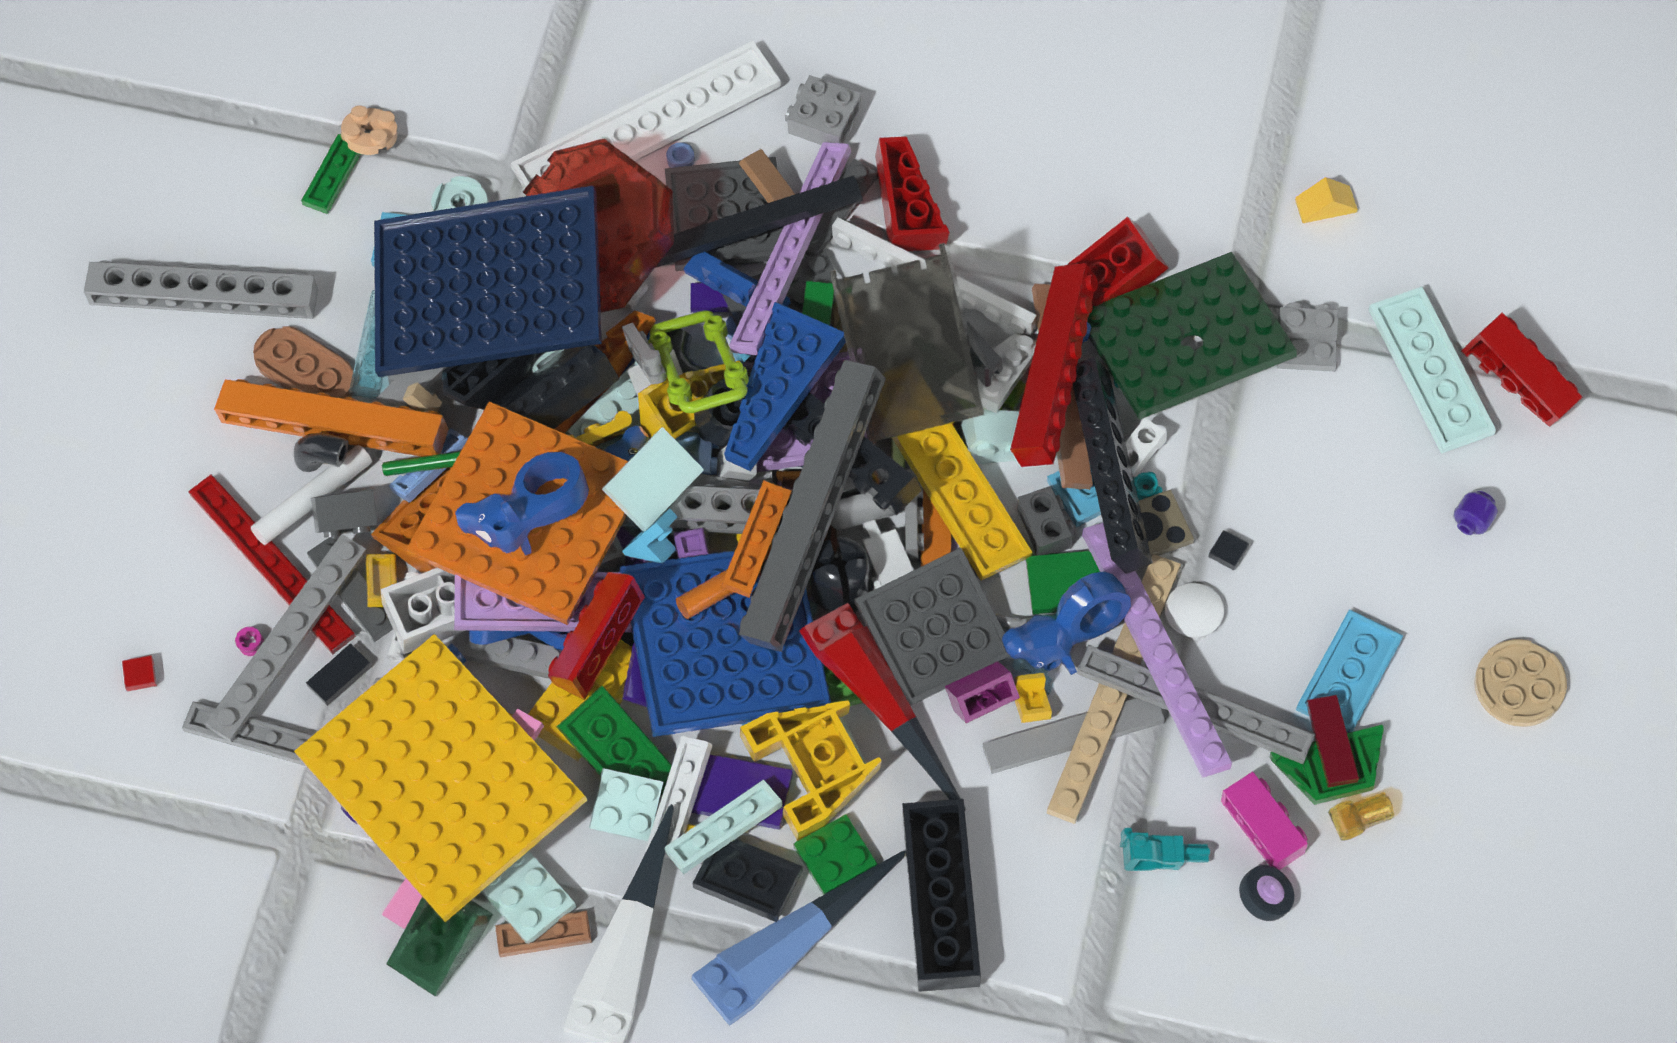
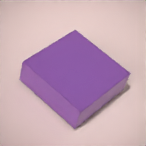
[674,528,709,558]

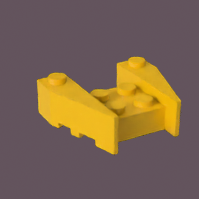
[740,700,882,841]

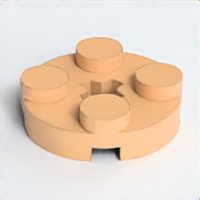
[341,105,397,155]

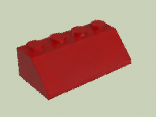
[548,572,645,700]

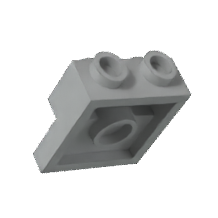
[1277,303,1338,372]

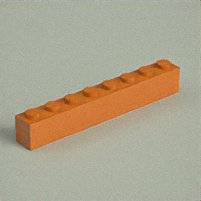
[214,379,449,457]

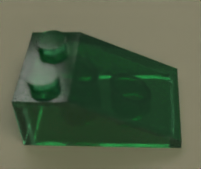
[386,897,493,996]

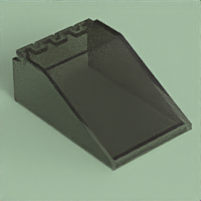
[830,243,985,442]

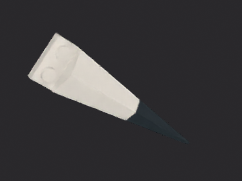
[563,804,674,1043]

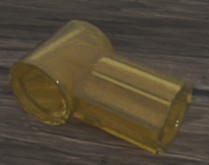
[1328,792,1395,841]

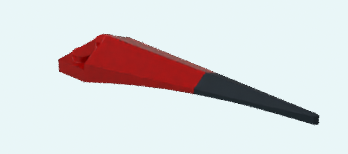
[799,603,966,810]

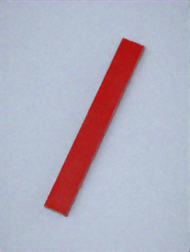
[188,474,356,655]

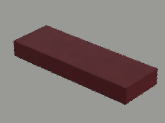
[1306,695,1359,788]

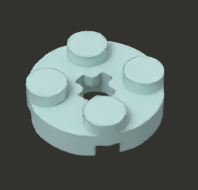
[431,176,488,211]

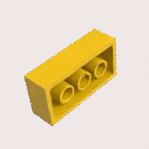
[528,640,632,761]

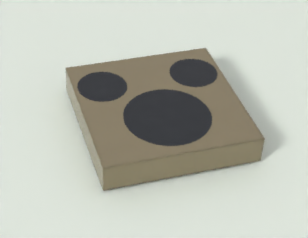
[1139,489,1194,558]

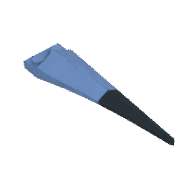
[691,851,905,1026]

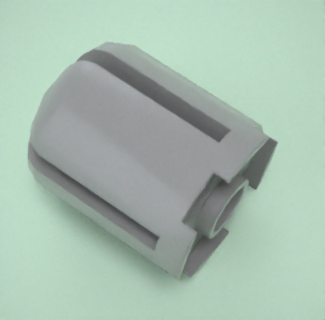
[830,464,895,530]

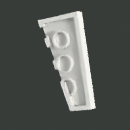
[943,333,1037,413]

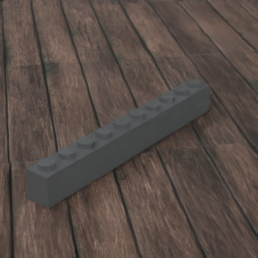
[739,360,886,652]

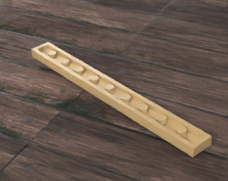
[1047,554,1181,824]

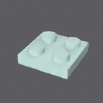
[589,768,663,841]

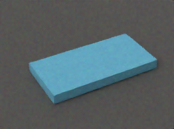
[1296,609,1403,733]

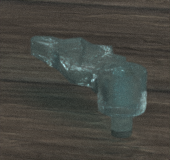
[1012,659,1052,695]

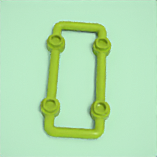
[648,310,749,413]

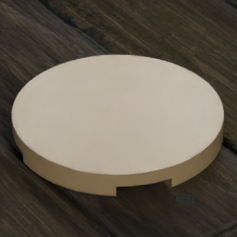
[1474,639,1567,727]

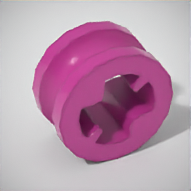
[235,627,265,656]

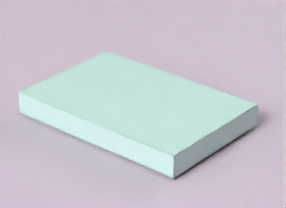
[602,427,704,532]

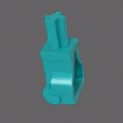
[1120,828,1210,871]

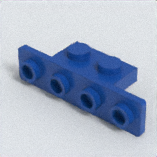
[684,252,791,307]

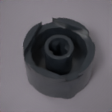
[694,379,748,446]

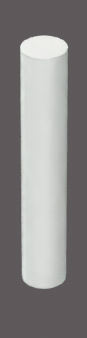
[251,445,372,545]

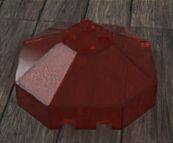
[523,139,674,313]

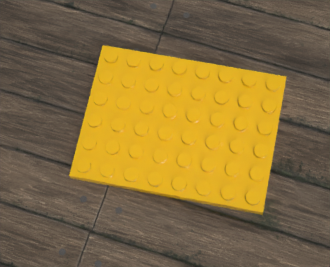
[294,634,587,922]

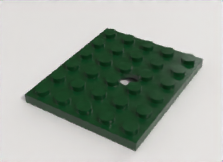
[1087,251,1297,420]

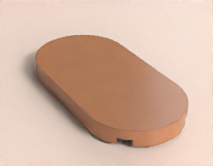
[253,326,356,399]

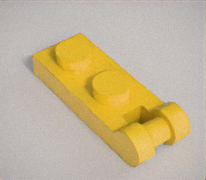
[568,411,632,447]

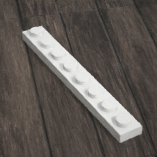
[832,217,1037,337]

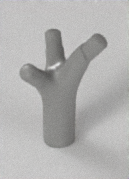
[996,613,1033,629]

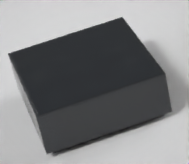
[1208,530,1249,570]

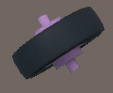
[1239,865,1294,921]

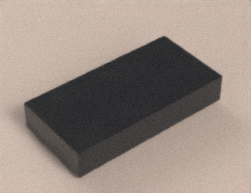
[306,643,372,706]

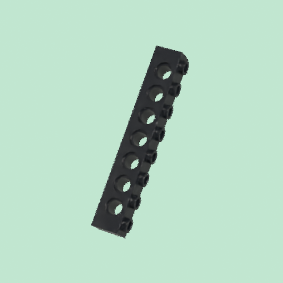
[743,355,921,516]
[1073,356,1153,574]

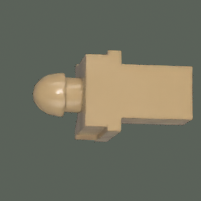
[403,382,442,415]

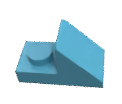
[622,508,677,563]

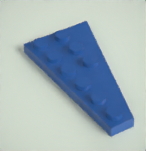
[724,302,848,472]

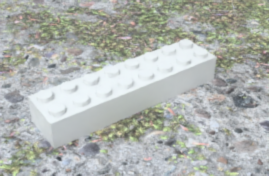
[381,536,625,654]

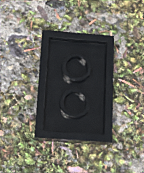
[692,839,803,922]

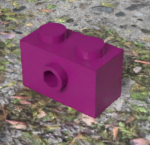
[945,661,1020,723]

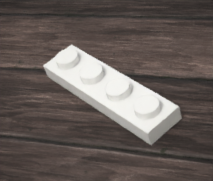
[645,736,713,859]

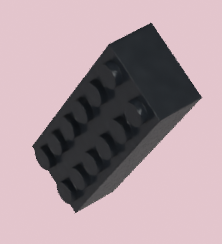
[902,799,981,992]

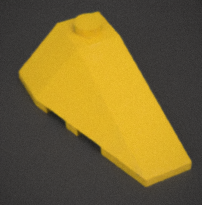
[638,361,741,439]

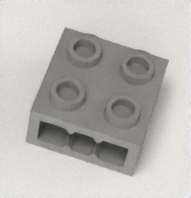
[785,75,861,145]

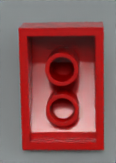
[1067,216,1169,307]

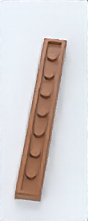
[1032,283,1093,489]

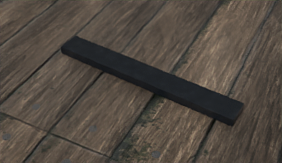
[639,175,863,271]

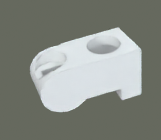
[1125,418,1166,477]

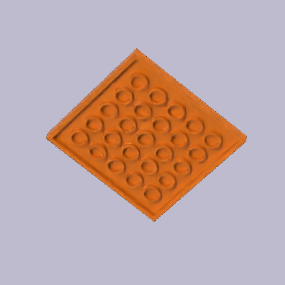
[406,402,628,625]

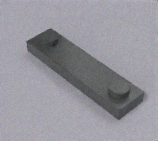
[805,159,878,256]
[307,537,393,642]

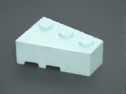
[957,409,1019,464]

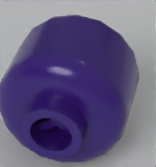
[1453,491,1498,535]

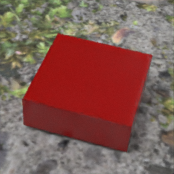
[122,655,157,692]

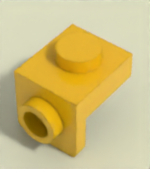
[1015,673,1052,723]

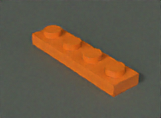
[721,481,792,598]

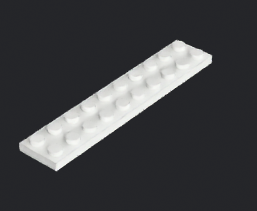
[511,41,781,196]

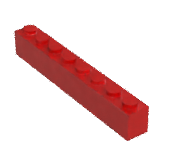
[1010,263,1098,467]

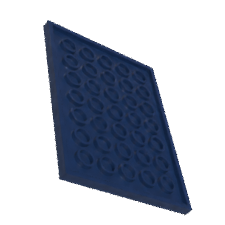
[374,186,602,377]

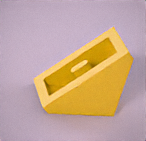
[1295,177,1358,223]

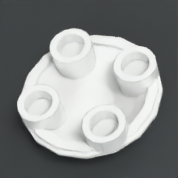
[1165,583,1224,641]

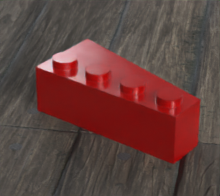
[875,136,950,251]
[1461,312,1583,427]

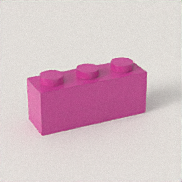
[1221,771,1308,870]

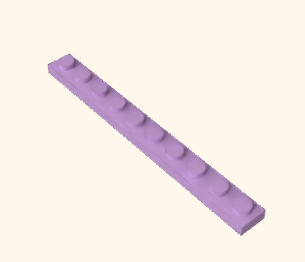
[729,142,851,355]
[1082,523,1232,778]

